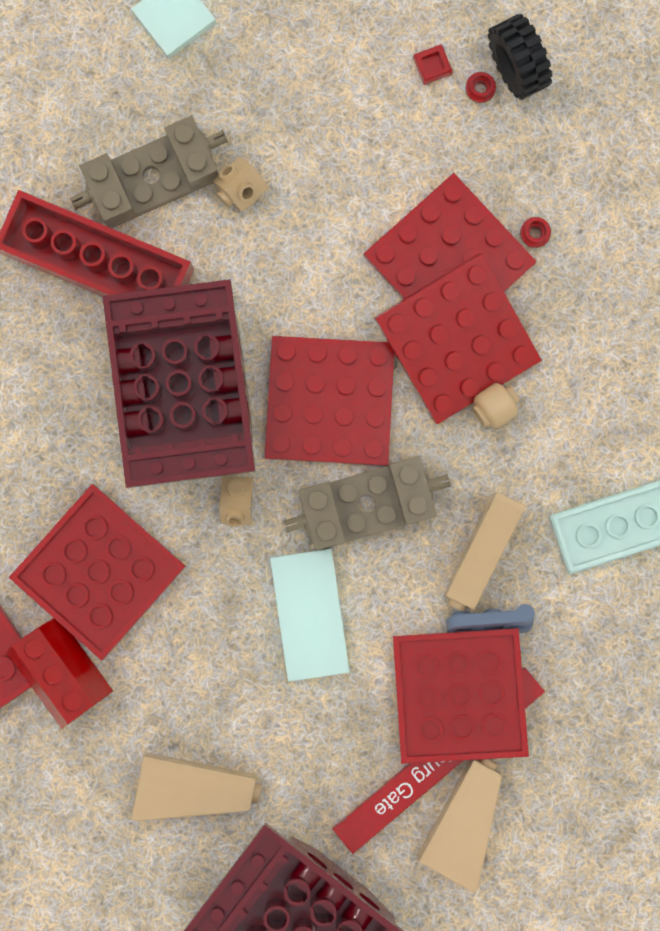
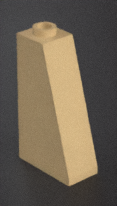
[443,492,526,612]
[131,753,262,821]
[417,759,502,893]

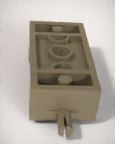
[70,115,228,228]
[284,456,451,551]

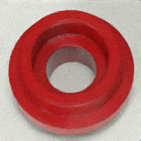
[465,72,496,103]
[520,217,551,248]

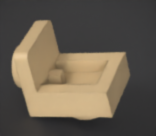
[219,476,253,527]

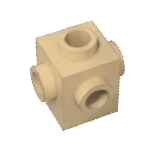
[213,156,269,212]

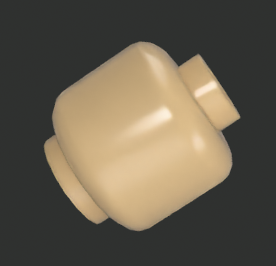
[472,383,520,429]

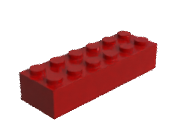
[0,190,194,296]

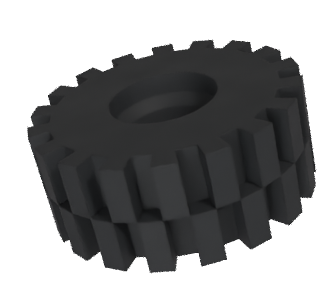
[488,14,553,100]

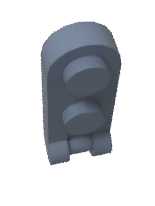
[446,604,535,633]

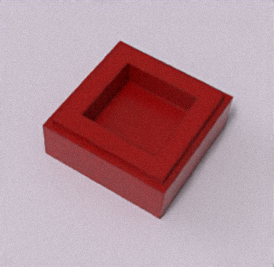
[413,44,453,85]

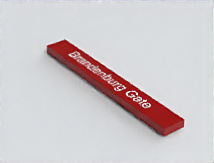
[332,667,545,854]

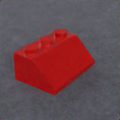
[6,618,113,729]

